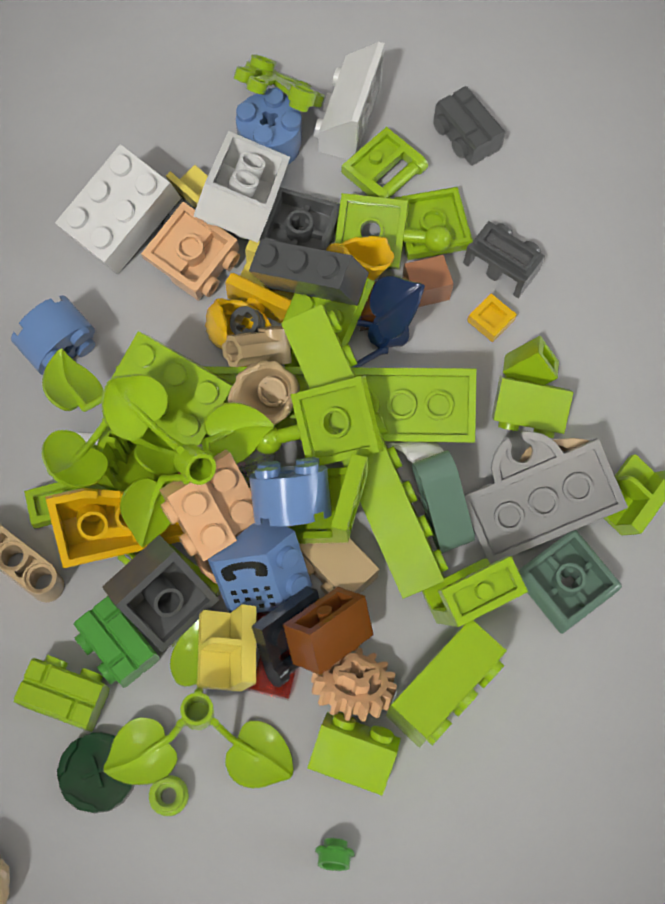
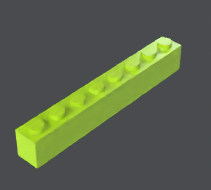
[281,304,449,599]

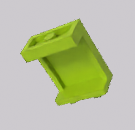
[422,556,528,627]

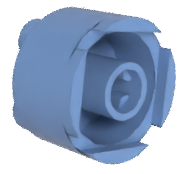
[236,88,302,165]
[11,295,96,375]
[249,457,332,527]

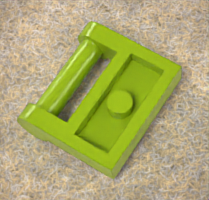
[341,126,428,198]

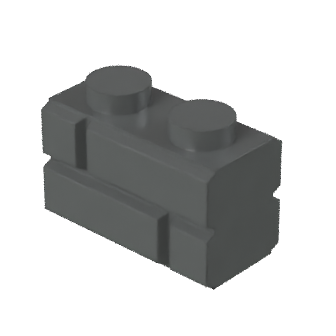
[433,86,506,166]

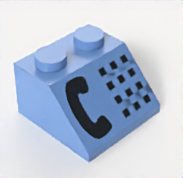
[208,518,312,613]

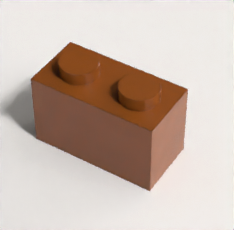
[283,587,374,675]

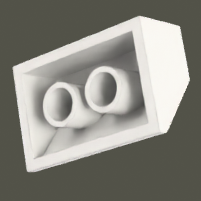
[314,42,385,160]

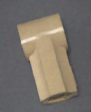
[222,326,292,367]

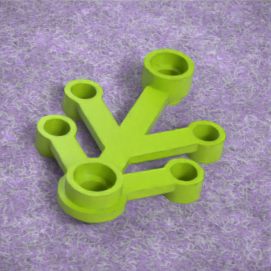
[234,54,325,112]

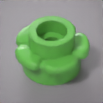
[315,838,355,871]

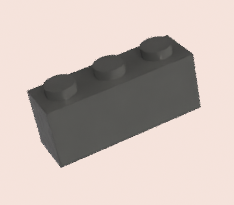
[249,239,369,306]

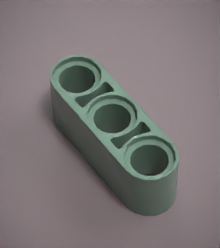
[412,450,475,553]

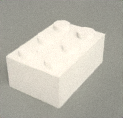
[193,131,290,243]
[55,144,181,275]

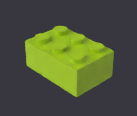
[111,331,234,450]
[386,620,507,748]

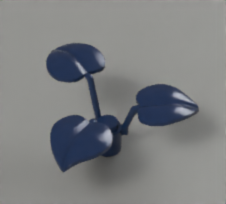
[352,276,425,368]

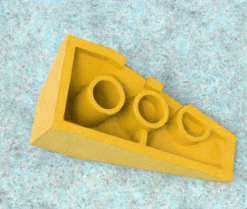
[46,488,184,568]

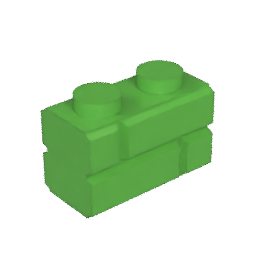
[73,596,160,688]

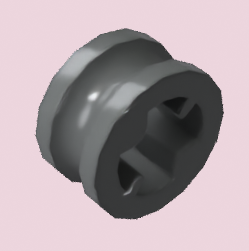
[230,306,265,334]

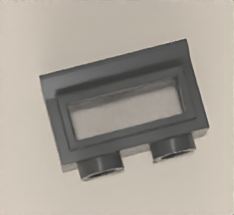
[463,221,545,299]

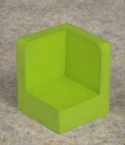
[503,336,559,385]

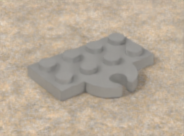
[464,431,628,564]

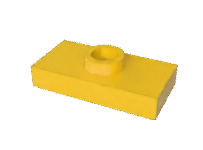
[225,273,291,324]

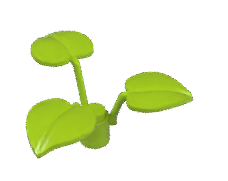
[41,348,184,488]
[101,374,274,547]
[103,619,293,789]

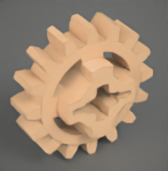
[311,647,397,722]

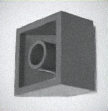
[102,534,220,653]

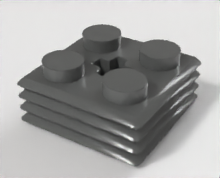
[259,187,340,250]

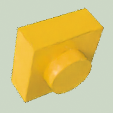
[467,293,517,343]

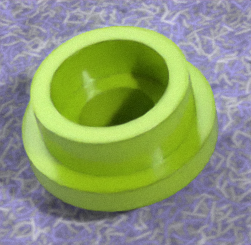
[149,775,189,816]

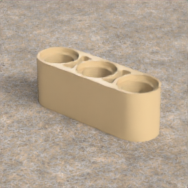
[0,525,64,603]

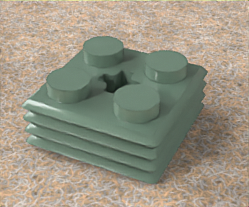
[519,530,622,634]

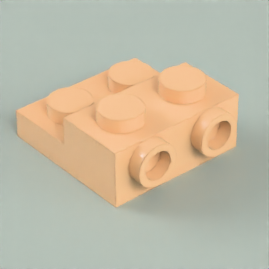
[141,202,240,301]
[159,450,254,561]

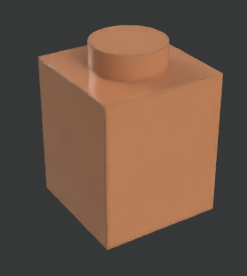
[402,255,454,307]

